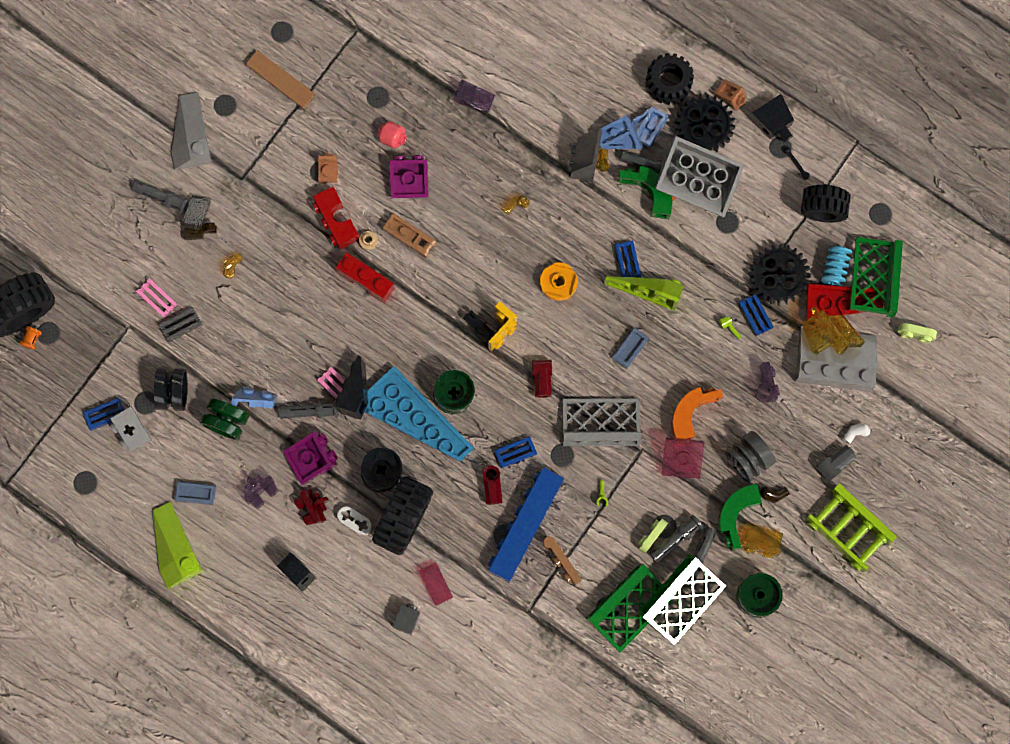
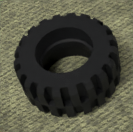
[0,272,55,337]
[372,476,433,555]

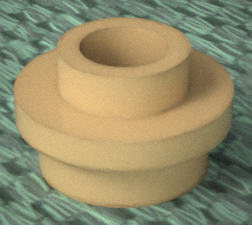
[359,231,378,250]

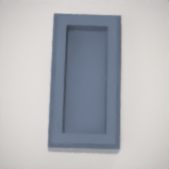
[612,327,649,369]
[174,481,216,505]

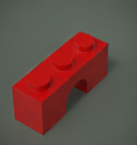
[312,186,359,250]
[336,252,395,304]

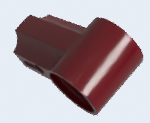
[532,359,552,398]
[483,465,503,505]

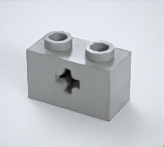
[110,406,152,452]

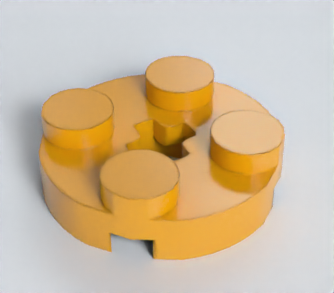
[540,262,578,301]

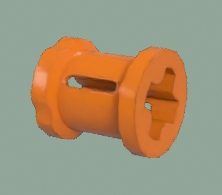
[18,326,42,350]

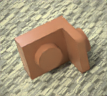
[714,79,747,111]
[318,153,338,183]

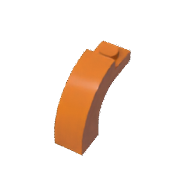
[671,387,723,444]

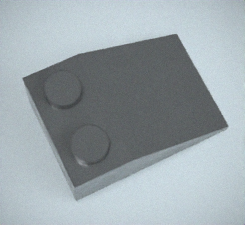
[568,128,603,182]

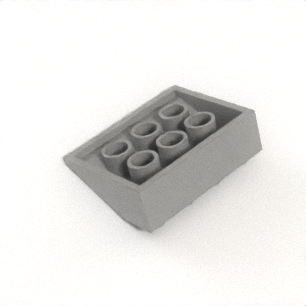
[655,136,744,218]
[795,326,877,392]

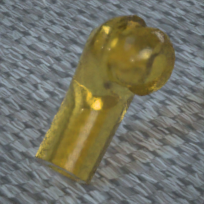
[596,149,609,172]
[502,195,530,215]
[223,252,243,279]

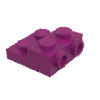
[389,155,429,198]
[283,431,338,485]

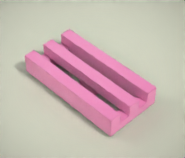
[136,278,177,318]
[317,367,344,399]

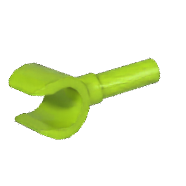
[718,316,742,339]
[596,480,608,507]

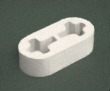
[338,507,372,535]

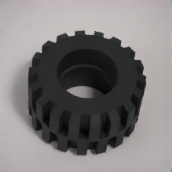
[645,53,694,105]
[801,185,851,223]

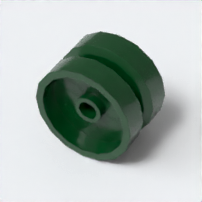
[199,398,250,441]
[736,573,783,618]

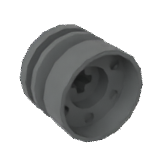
[725,430,776,483]

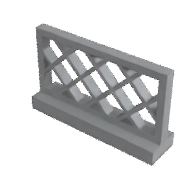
[562,399,641,446]

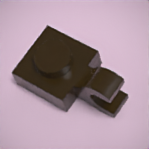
[183,219,217,241]

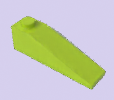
[604,276,684,311]
[153,502,204,589]

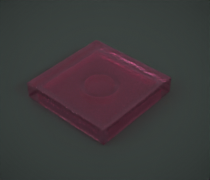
[661,437,705,479]

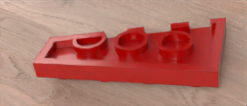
[806,284,884,322]

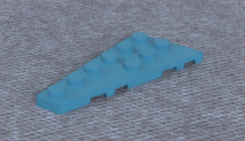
[364,366,474,462]

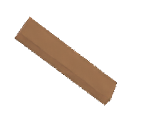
[246,50,315,110]

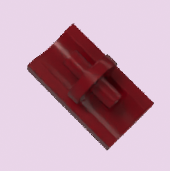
[294,489,329,525]

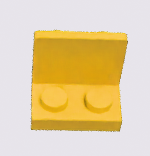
[488,301,517,352]

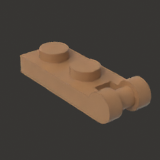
[382,213,437,258]
[543,536,582,586]

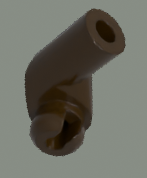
[760,486,790,503]

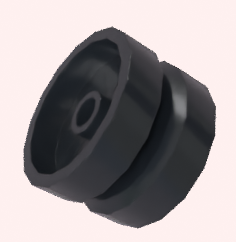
[154,367,188,411]

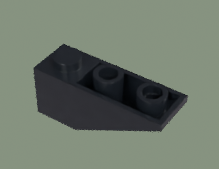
[335,355,368,420]

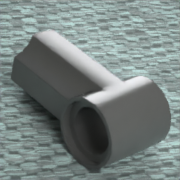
[816,445,856,482]

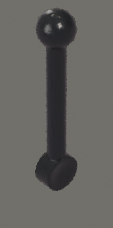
[784,147,810,180]

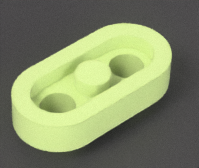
[898,323,937,343]
[638,519,668,554]

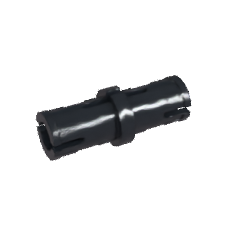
[463,310,495,343]

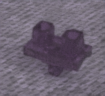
[243,475,279,510]

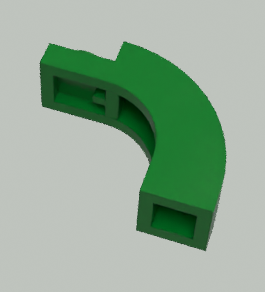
[618,166,672,220]
[718,484,762,551]

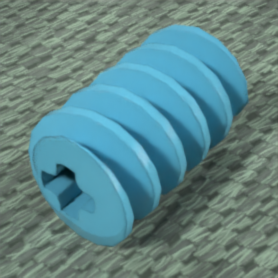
[821,246,852,286]

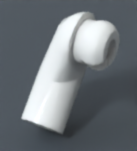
[842,423,871,444]

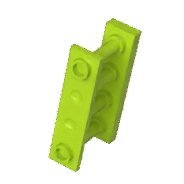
[805,483,897,572]

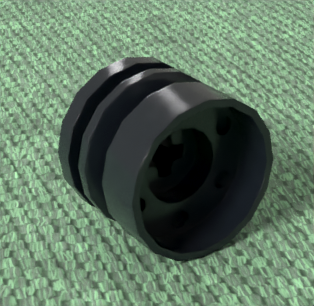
[361,447,402,492]

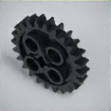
[674,94,735,152]
[749,244,811,306]

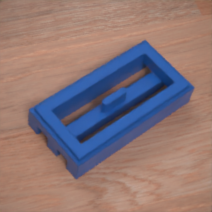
[615,241,641,278]
[738,294,774,336]
[83,398,124,431]
[494,436,537,469]

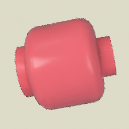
[378,121,407,149]

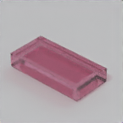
[419,562,453,606]

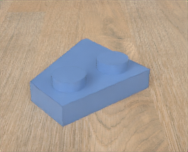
[631,107,669,148]
[600,115,643,149]
[231,387,277,408]

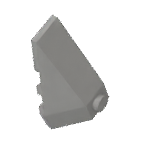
[172,92,212,170]

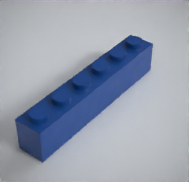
[487,467,564,583]

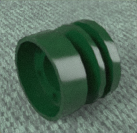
[433,370,475,415]

